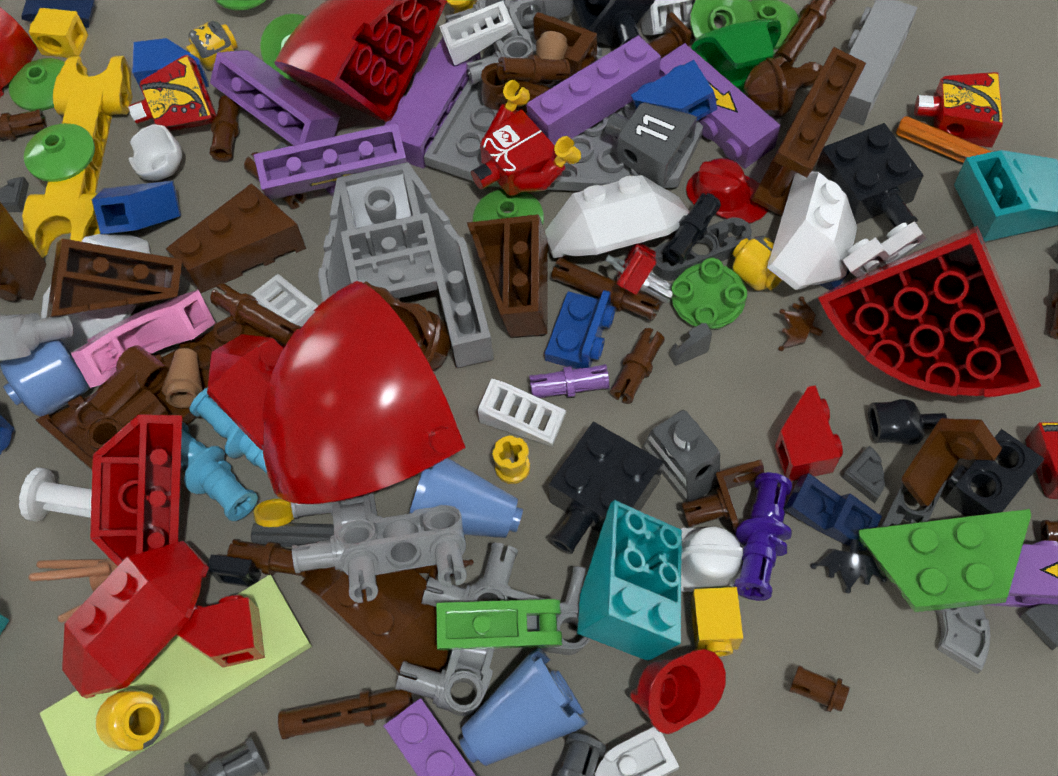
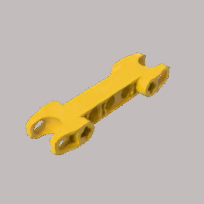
[22,56,133,258]

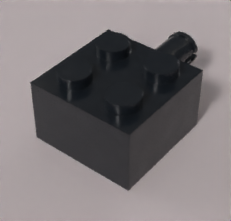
[573,0,655,48]
[815,123,924,228]
[549,421,663,554]

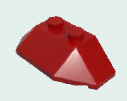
[207,334,283,450]
[90,414,182,566]
[62,541,209,699]

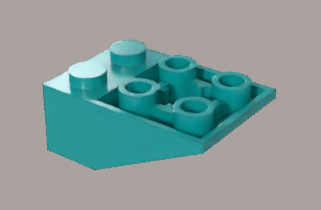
[954,150,1058,242]
[577,500,682,661]

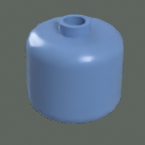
[0,339,89,417]

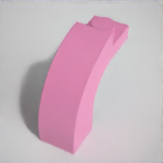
[71,290,215,388]

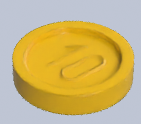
[253,499,294,527]

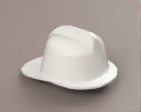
[681,526,744,592]

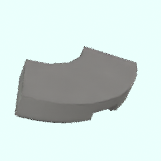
[935,605,990,674]

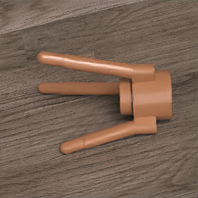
[28,558,118,623]

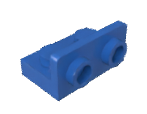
[545,290,616,369]

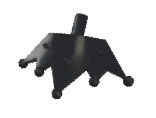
[811,539,887,594]

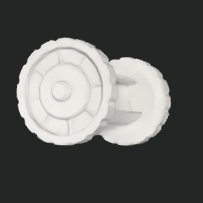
[19,468,92,522]

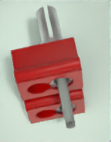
[606,243,673,303]

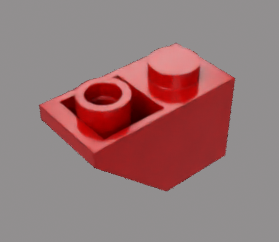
[775,385,843,481]
[175,595,265,668]

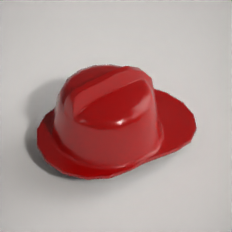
[686,158,768,223]
[630,649,726,734]

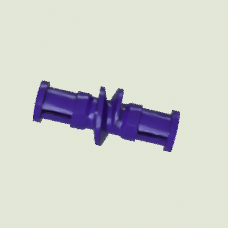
[733,472,792,601]

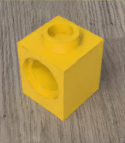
[29,8,88,58]
[690,587,743,657]

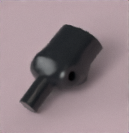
[868,399,947,445]

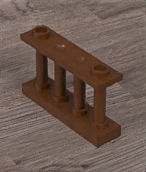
[751,47,866,216]

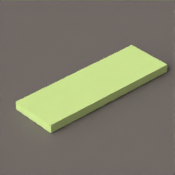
[39,574,312,776]

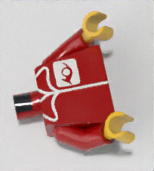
[471,80,581,196]

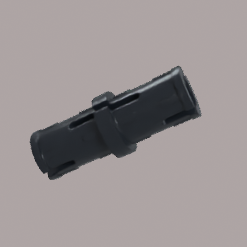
[663,193,721,264]

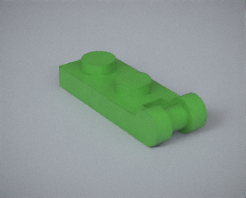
[436,599,562,650]

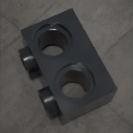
[944,429,1044,517]

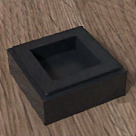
[208,554,261,587]

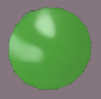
[672,258,747,329]

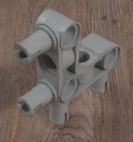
[445,0,573,85]
[0,313,73,361]
[291,492,467,603]
[395,543,590,716]

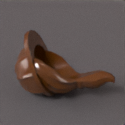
[744,56,823,118]
[364,281,451,370]

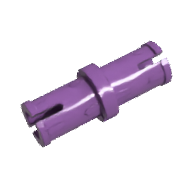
[529,364,610,398]

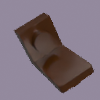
[533,12,597,77]
[902,418,1002,506]

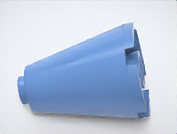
[409,458,523,538]
[459,648,588,766]

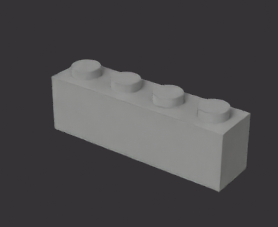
[839,0,918,126]

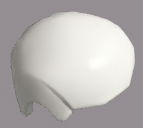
[128,124,182,181]

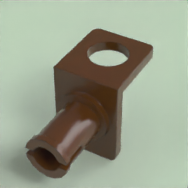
[647,12,696,59]
[682,460,764,535]

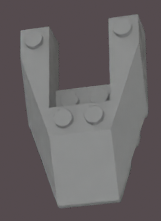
[318,162,494,368]

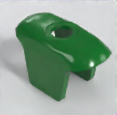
[691,19,781,93]

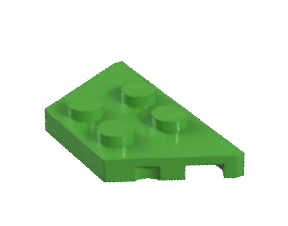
[859,509,1031,612]

